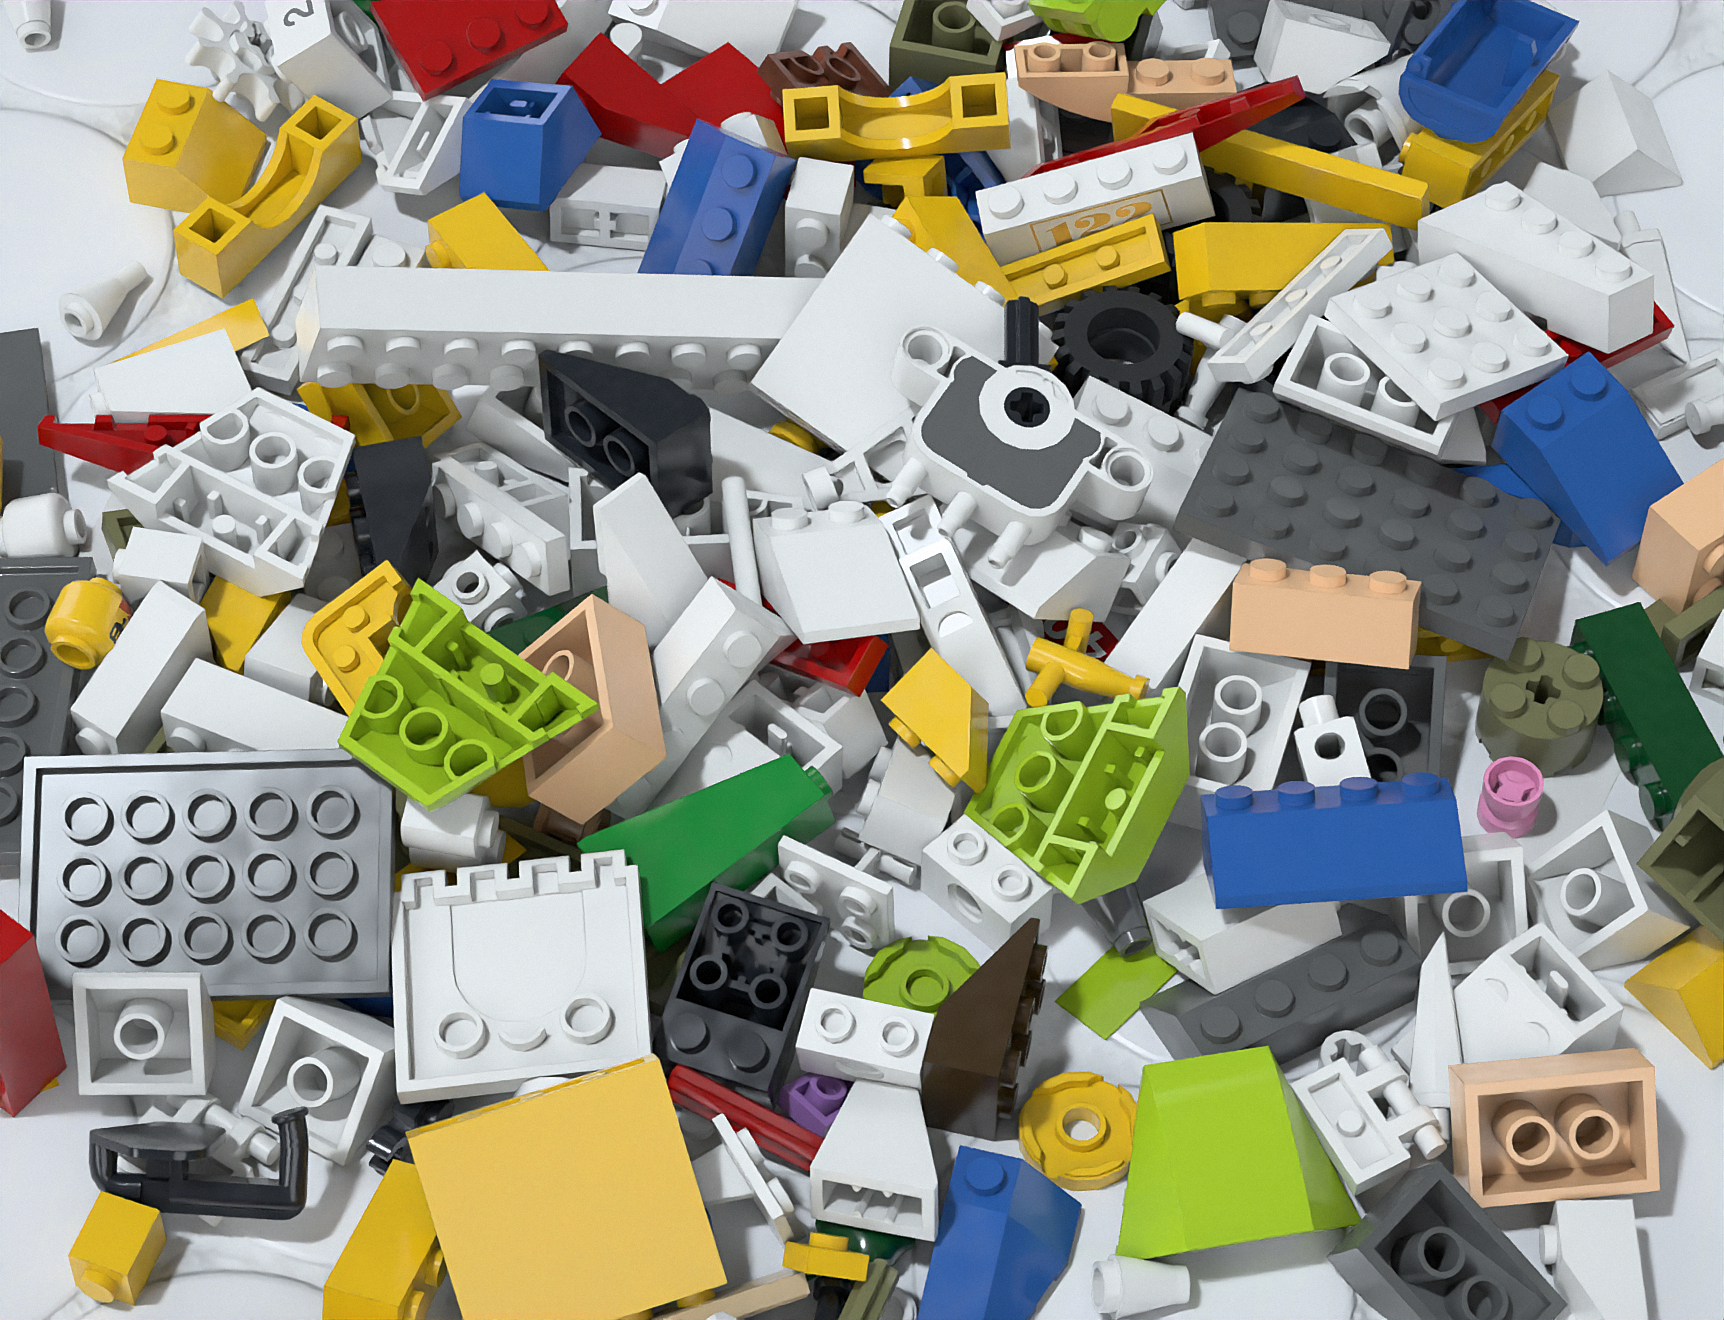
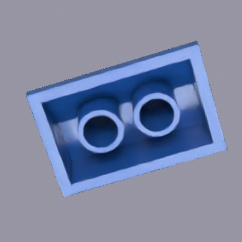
[637,118,798,276]

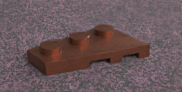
[757,42,894,107]

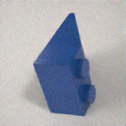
[1491,352,1684,567]

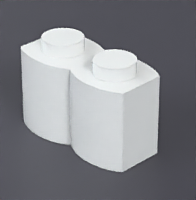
[401,792,506,873]

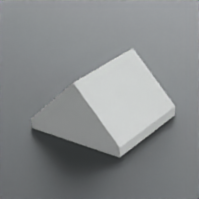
[1546,69,1682,197]

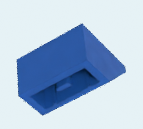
[459,79,602,212]

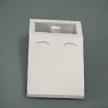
[644,679,843,813]
[1390,921,1624,1119]

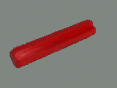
[666,1064,825,1173]

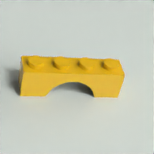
[782,72,1011,165]
[173,94,362,299]

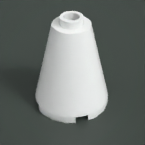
[1323,53,1424,174]

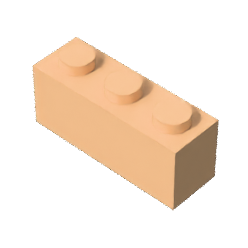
[1229,558,1421,670]

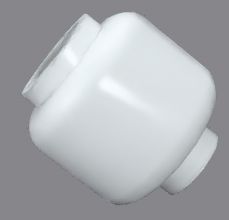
[0,493,87,558]

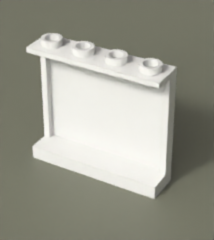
[747,213,1059,507]

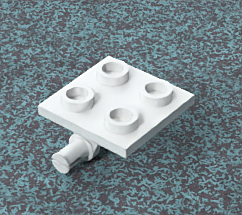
[778,827,921,951]
[691,1113,807,1250]

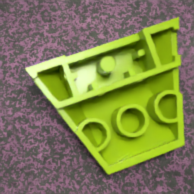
[337,578,600,812]
[963,686,1190,905]
[1115,1046,1362,1260]

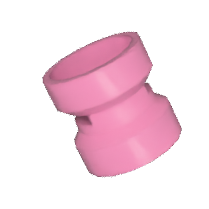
[1477,756,1544,838]

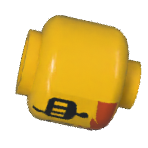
[44,578,133,670]

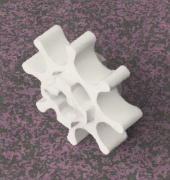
[185,0,305,122]

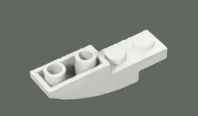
[879,494,1028,717]

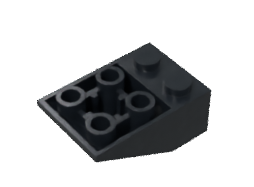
[344,436,439,588]
[652,882,831,1111]

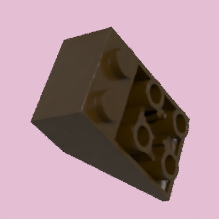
[922,917,1049,1141]

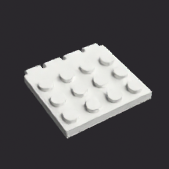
[391,849,653,1104]

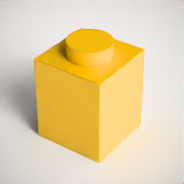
[68,1191,167,1306]

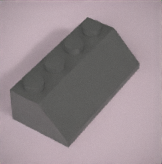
[1139,903,1422,1066]

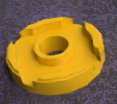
[1018,1072,1137,1191]

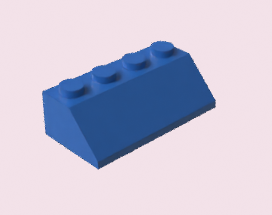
[1200,772,1468,909]

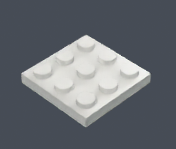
[1324,252,1569,421]

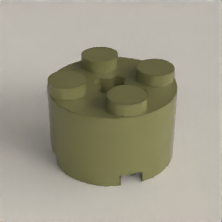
[1475,637,1603,778]

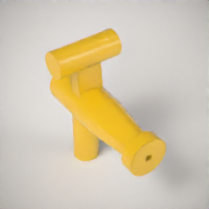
[1025,608,1150,707]

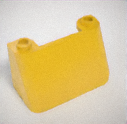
[301,560,535,808]

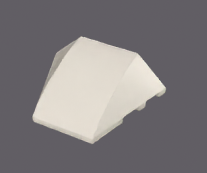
[107,387,356,597]

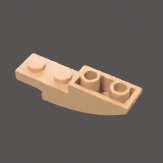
[1014,41,1237,123]

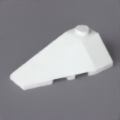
[593,472,760,697]

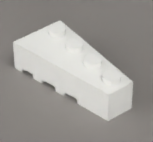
[1418,181,1654,354]
[568,467,804,598]

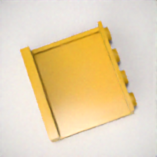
[405,1053,727,1320]

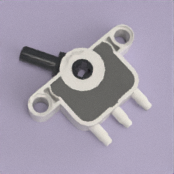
[886,296,1155,569]

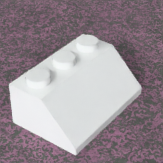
[1272,314,1461,461]
[1068,376,1214,553]
[939,503,1131,622]
[1167,634,1311,830]

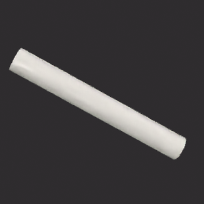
[721,476,762,606]

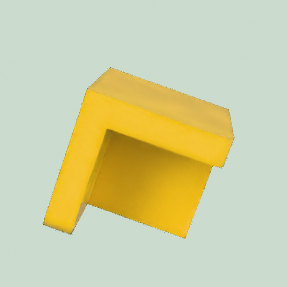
[863,155,948,207]

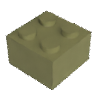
[888,0,1014,91]

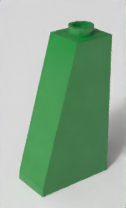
[577,753,836,955]

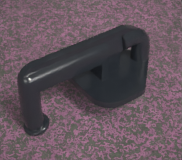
[89,1106,309,1220]

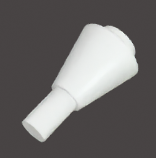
[58,261,147,341]

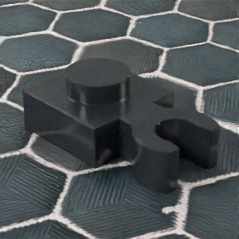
[366,1098,455,1175]

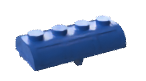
[1398,0,1579,143]

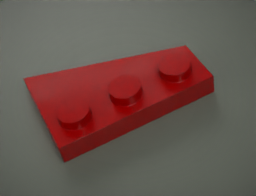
[370,0,568,102]

